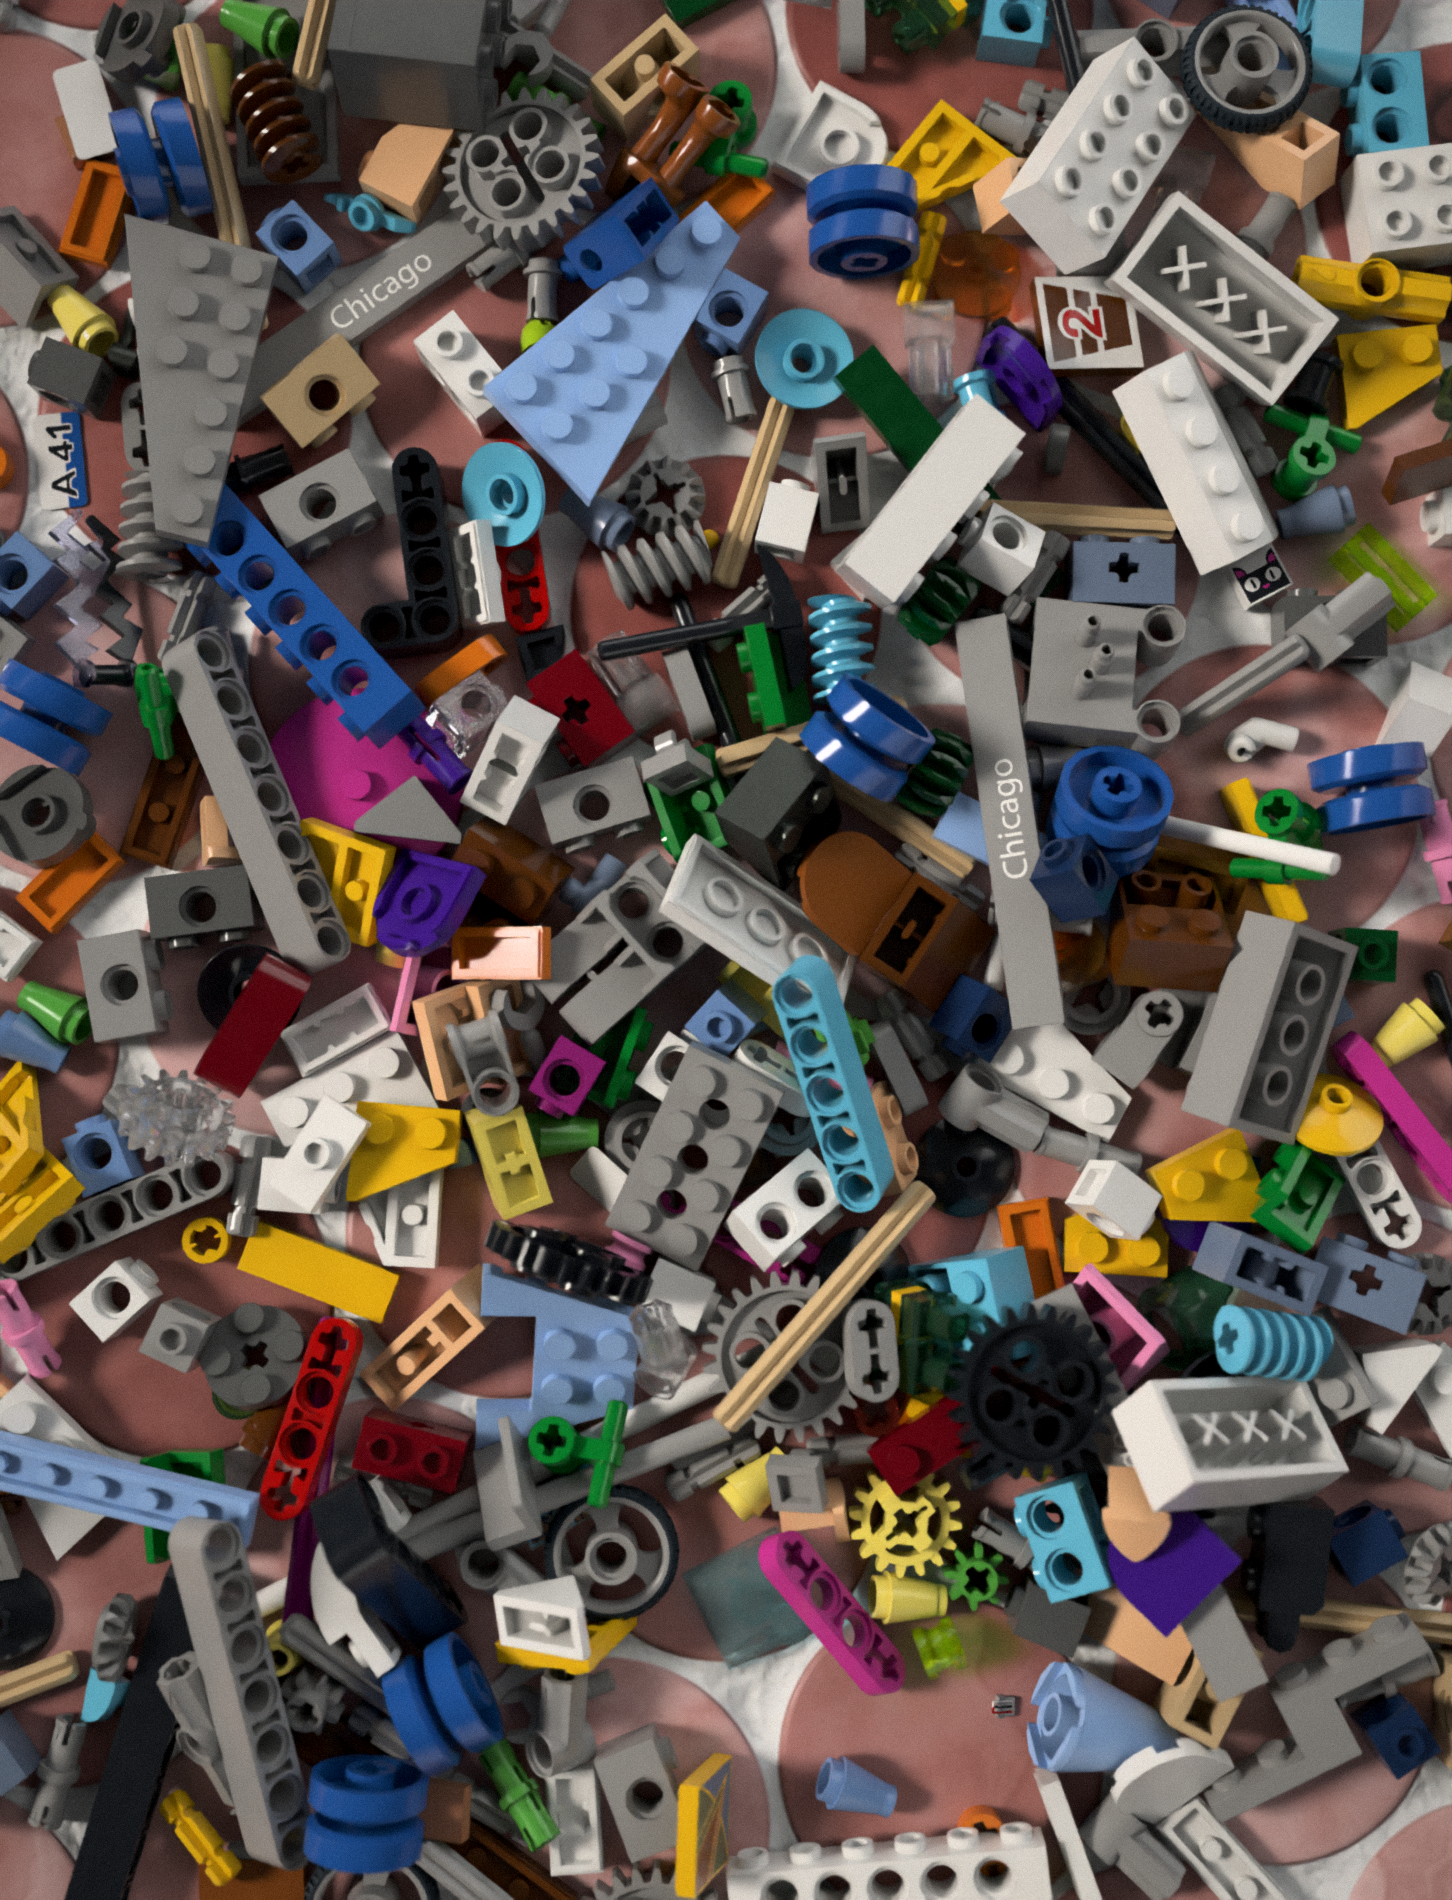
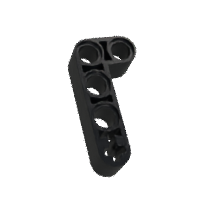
[360,447,463,659]
[309,1472,468,1651]

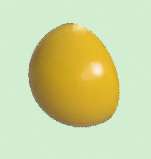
[703,529,719,549]

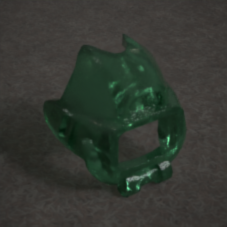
[1136,1264,1234,1371]

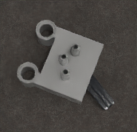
[969,597,1187,760]

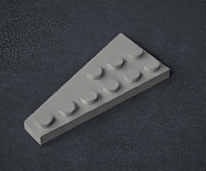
[124,213,278,548]

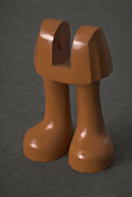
[604,61,741,209]

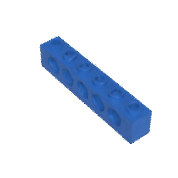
[184,483,426,749]

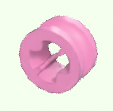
[604,1229,654,1272]

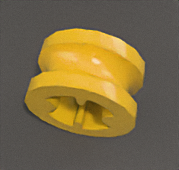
[182,1216,232,1264]

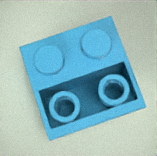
[908,1246,1035,1368]

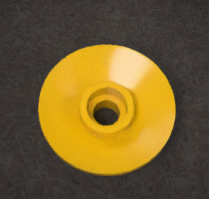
[1296,1073,1384,1156]

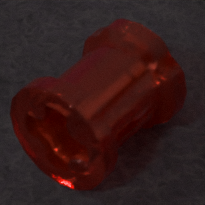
[851,1383,900,1437]

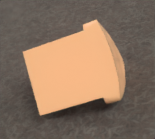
[199,796,243,867]
[1102,1466,1171,1562]
[779,1477,851,1544]

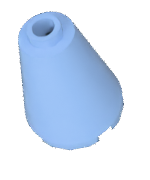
[1027,1661,1181,1772]

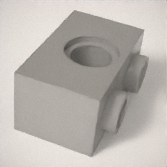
[258,448,385,562]
[534,756,652,854]
[77,929,173,1044]
[593,1722,679,1863]

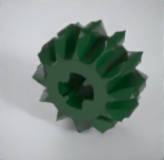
[898,556,981,646]
[897,727,973,818]

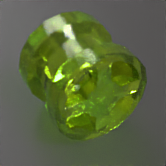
[911,1615,969,1681]

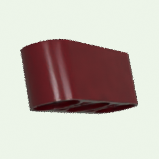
[193,952,313,1099]

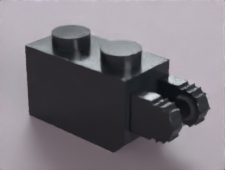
[1240,1496,1335,1654]

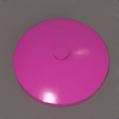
[270,688,465,866]

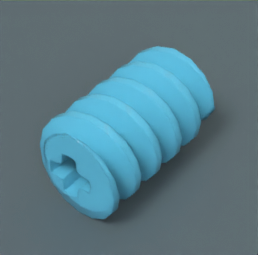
[807,594,876,706]
[1213,1304,1334,1382]

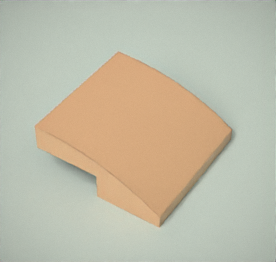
[412,979,532,1101]
[1083,1583,1193,1686]

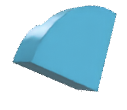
[81,1667,131,1722]

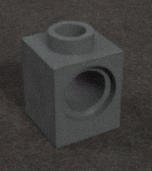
[27,336,117,421]
[1004,1572,1092,1659]

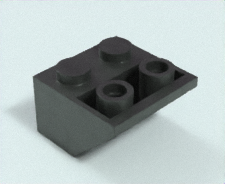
[714,736,842,892]

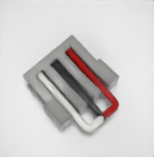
[992,1694,1015,1719]

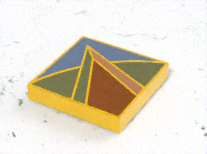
[675,1752,732,1899]

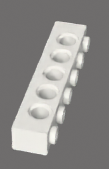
[726,1822,1052,1900]

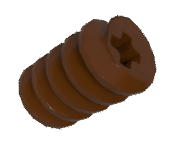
[229,59,323,184]

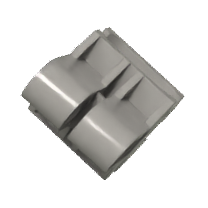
[531,849,710,1047]

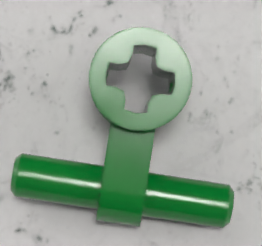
[669,80,769,179]
[1263,403,1363,502]
[135,663,178,760]
[1229,789,1331,885]
[528,1400,629,1509]

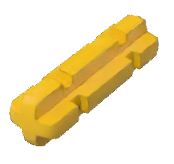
[896,211,947,311]
[159,1789,242,1886]

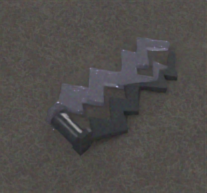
[48,509,143,688]

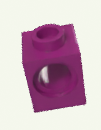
[528,1035,608,1119]

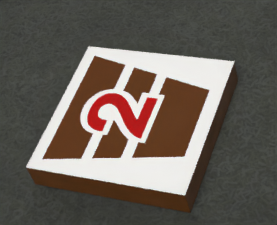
[1029,276,1144,377]

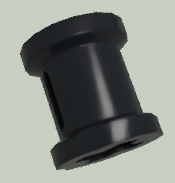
[1283,350,1344,416]

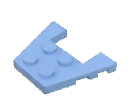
[475,1263,640,1450]

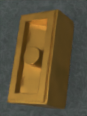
[1141,835,1248,915]

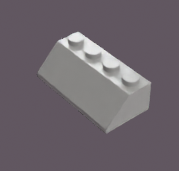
[1181,910,1359,1146]

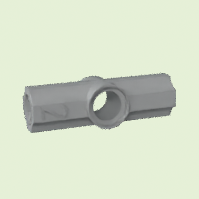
[1075,18,1230,77]
[157,1651,235,1807]

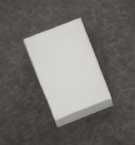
[1375,661,1452,762]
[1351,1337,1444,1434]
[493,1575,591,1661]

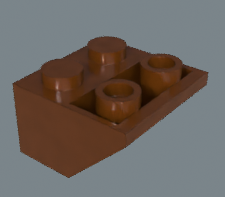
[452,816,575,927]
[1108,870,1234,993]
[856,872,996,1014]

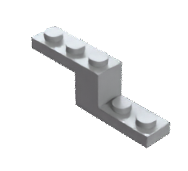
[1203,1611,1431,1824]

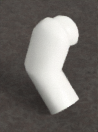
[1224,717,1299,763]

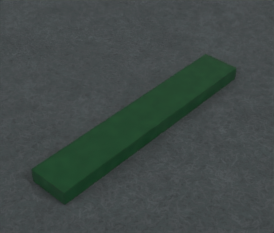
[833,344,1067,609]

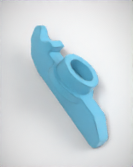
[324,192,417,233]

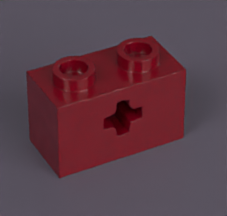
[526,649,637,770]
[351,1407,474,1494]

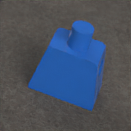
[558,177,680,290]

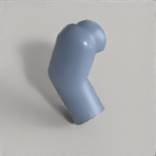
[558,853,627,913]

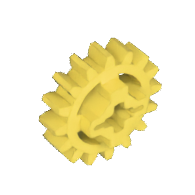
[848,1470,962,1578]

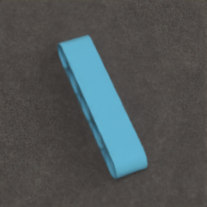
[1296,0,1364,89]
[772,955,894,1212]

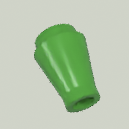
[220,0,299,60]
[17,981,92,1045]
[525,1108,599,1159]

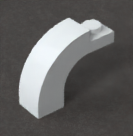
[311,1475,412,1678]

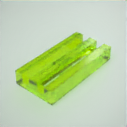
[1328,522,1438,632]

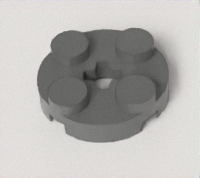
[95,0,186,83]
[0,764,97,870]
[200,1303,308,1411]

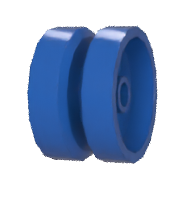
[108,97,213,224]
[806,164,920,279]
[0,658,113,777]
[799,673,936,802]
[1307,741,1436,836]
[1044,746,1174,878]
[382,1631,504,1777]
[303,1754,429,1874]

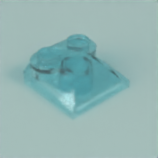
[682,1526,811,1670]

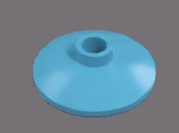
[755,308,854,410]
[462,442,546,547]

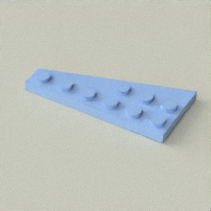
[483,201,740,507]

